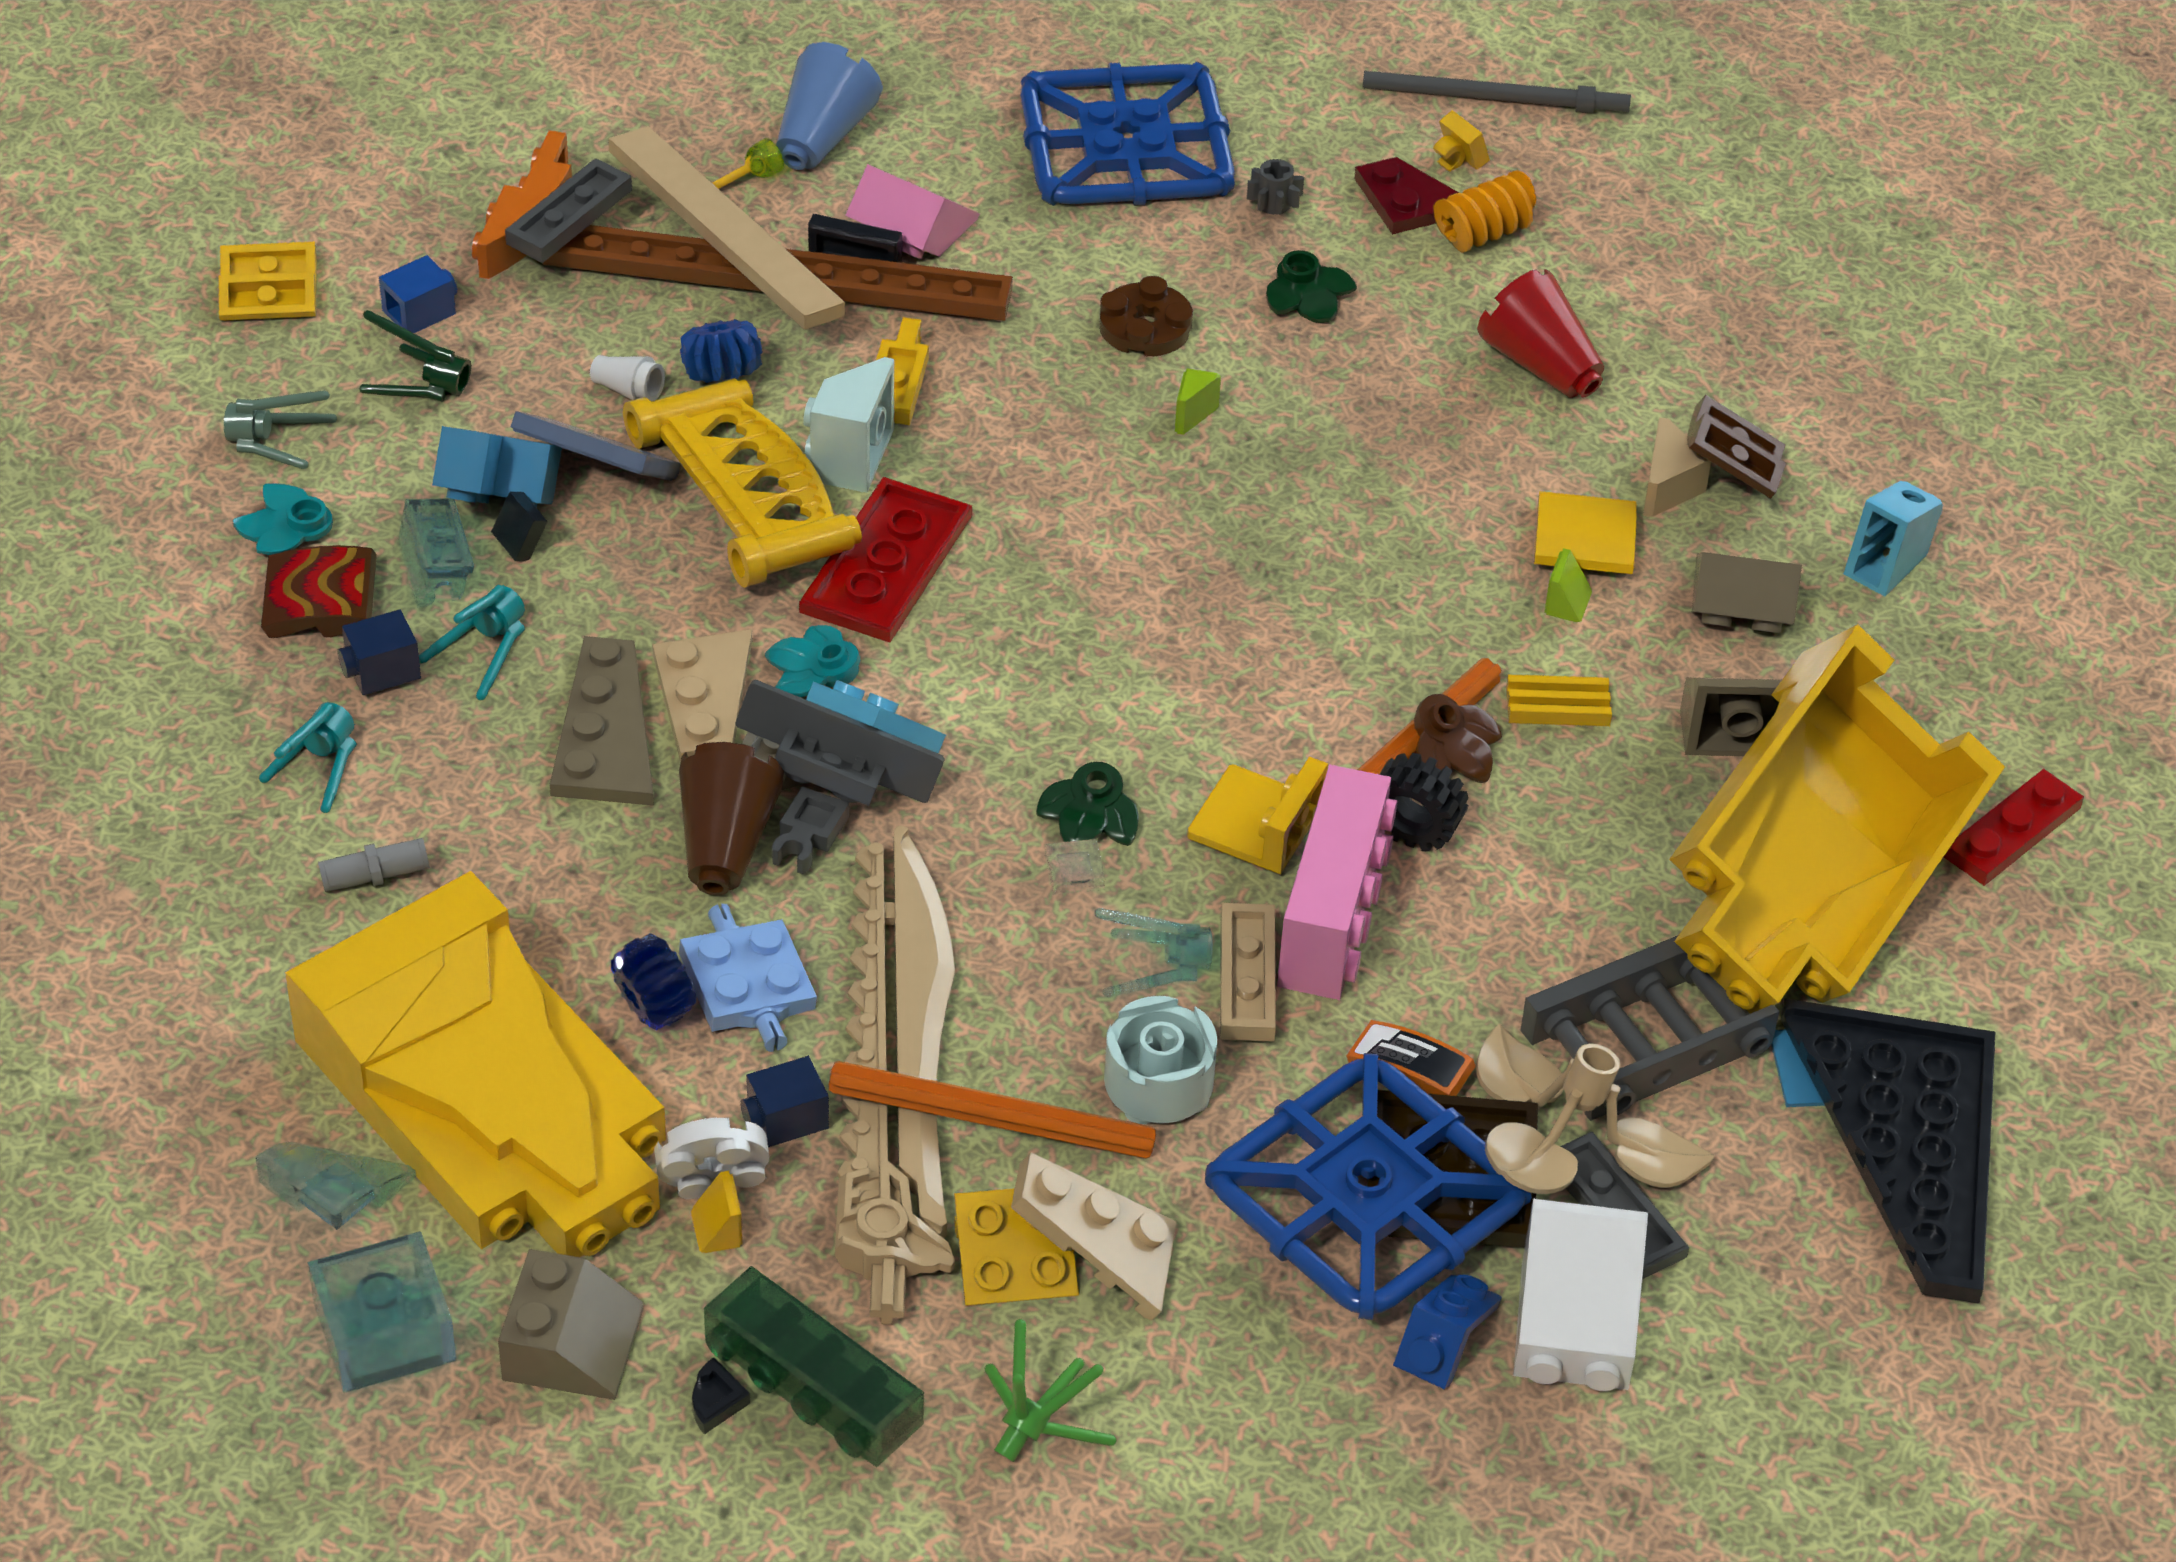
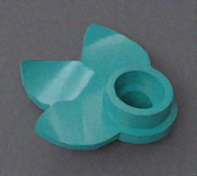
[233,483,333,555]
[765,625,861,697]

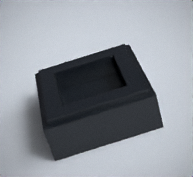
[491,491,548,561]

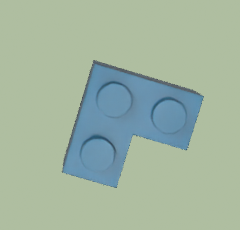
[432,426,562,508]

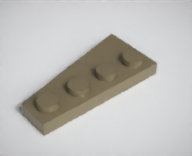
[550,636,654,806]

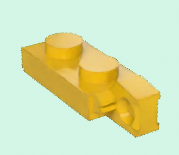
[876,317,929,425]

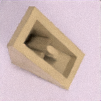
[1643,417,1711,517]

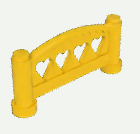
[623,378,862,588]

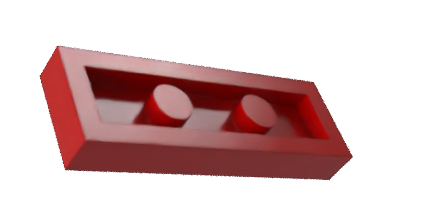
[1944,768,2084,886]

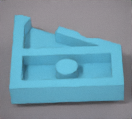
[806,680,946,753]

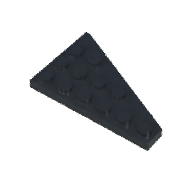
[1781,998,1996,1304]

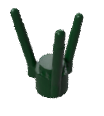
[359,310,472,402]

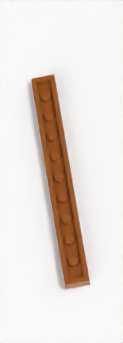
[543,225,1013,321]

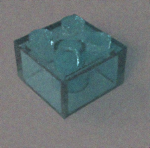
[308,1231,457,1393]

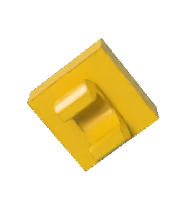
[1433,110,1490,172]

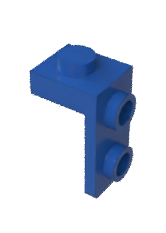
[1393,1275,1502,1390]

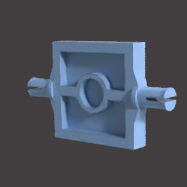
[679,903,817,1052]

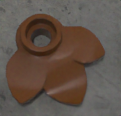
[1414,694,1502,783]

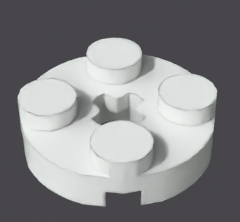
[654,1118,769,1199]

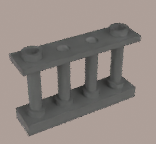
[1520,935,1779,1121]

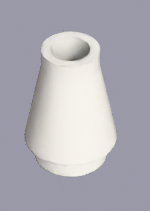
[590,355,665,401]

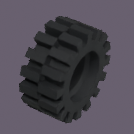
[1379,753,1469,851]

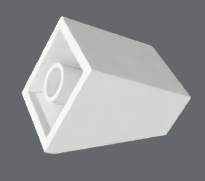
[1513,1199,1648,1391]

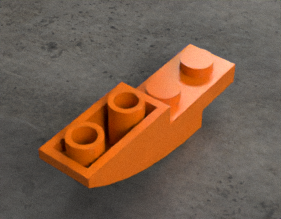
[472,130,572,279]

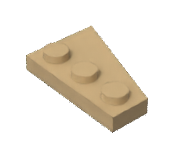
[652,629,752,762]
[1011,1152,1176,1321]

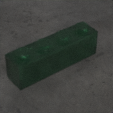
[704,1266,924,1468]

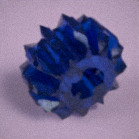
[611,933,696,1030]

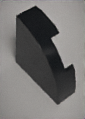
[692,1357,750,1435]

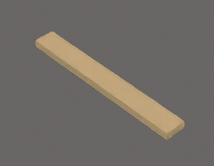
[609,126,845,330]

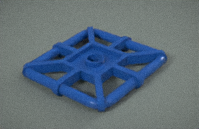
[1020,62,1235,206]
[1205,1053,1532,1320]

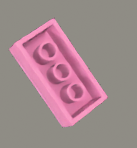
[1277,764,1398,1000]

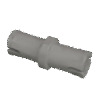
[318,838,430,892]

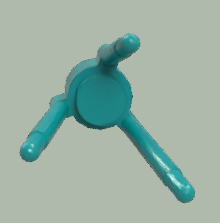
[419,585,525,700]
[259,702,357,813]

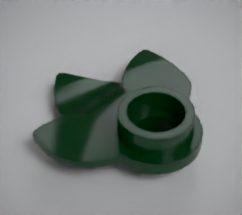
[1266,250,1357,323]
[1036,762,1139,853]

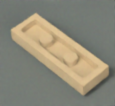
[1220,903,1276,1042]

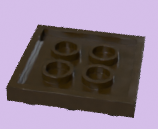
[1367,1090,1538,1248]

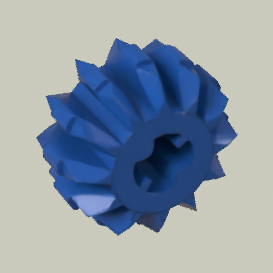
[680,319,763,383]

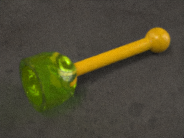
[712,138,784,189]

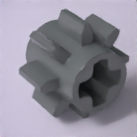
[1247,159,1304,215]

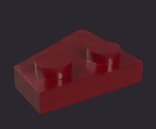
[1354,157,1459,235]

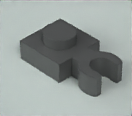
[772,787,850,874]

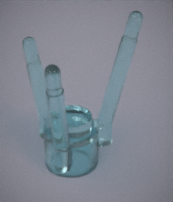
[1094,908,1213,998]

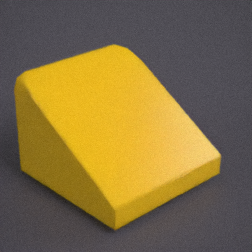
[691,1170,743,1253]

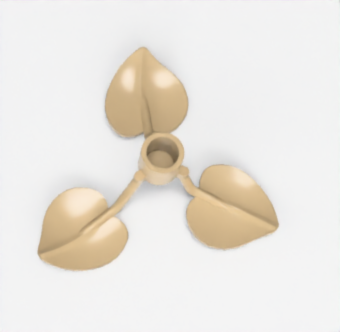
[1476,1024,1715,1194]

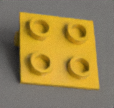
[954,1188,1079,1306]

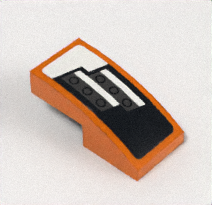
[1346,1020,1476,1096]

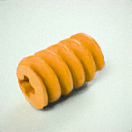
[1433,170,1536,253]

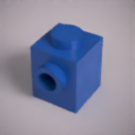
[379,255,457,333]

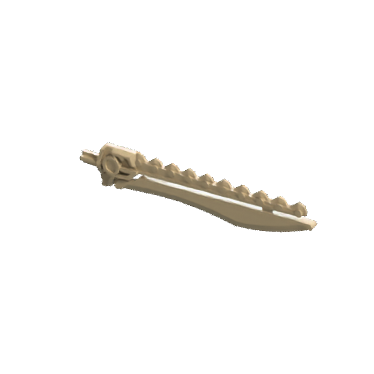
[835,825,955,1325]

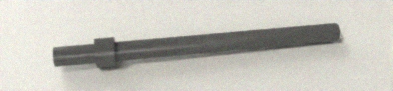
[1363,70,1631,114]

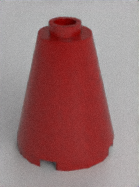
[1477,269,1604,398]

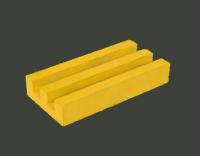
[1506,674,1612,726]

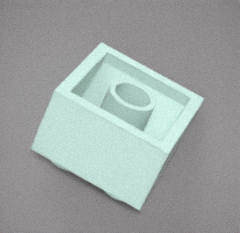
[804,357,894,493]

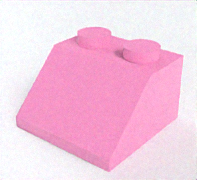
[845,164,980,259]

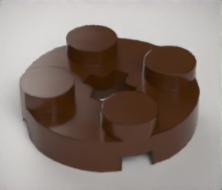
[1099,276,1193,357]

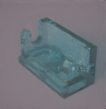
[398,498,474,608]

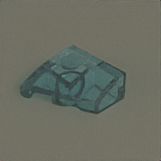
[255,1142,416,1230]

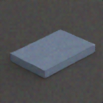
[511,411,682,481]

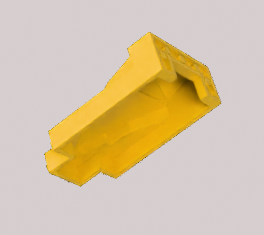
[1669,624,2005,1014]
[285,871,666,1257]

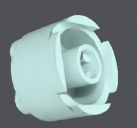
[1104,996,1217,1124]

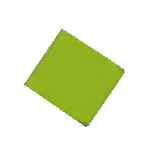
[1175,368,1221,435]
[1544,548,1592,622]

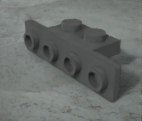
[735,680,945,806]

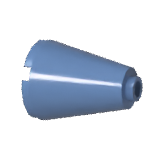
[776,42,883,170]

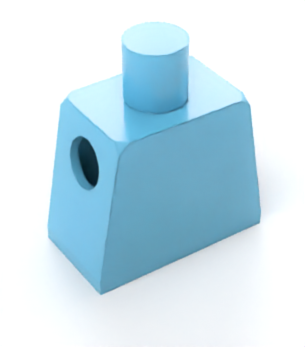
[1844,481,1943,597]

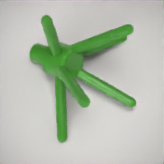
[985,1319,1116,1462]

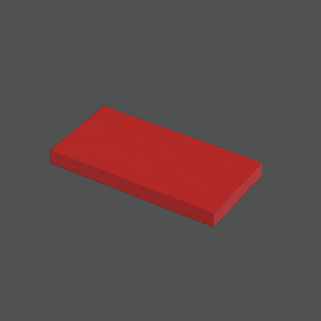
[799,477,972,643]

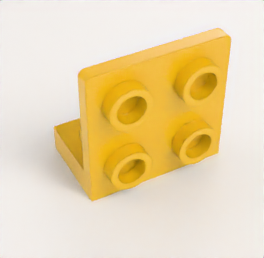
[1187,756,1328,875]

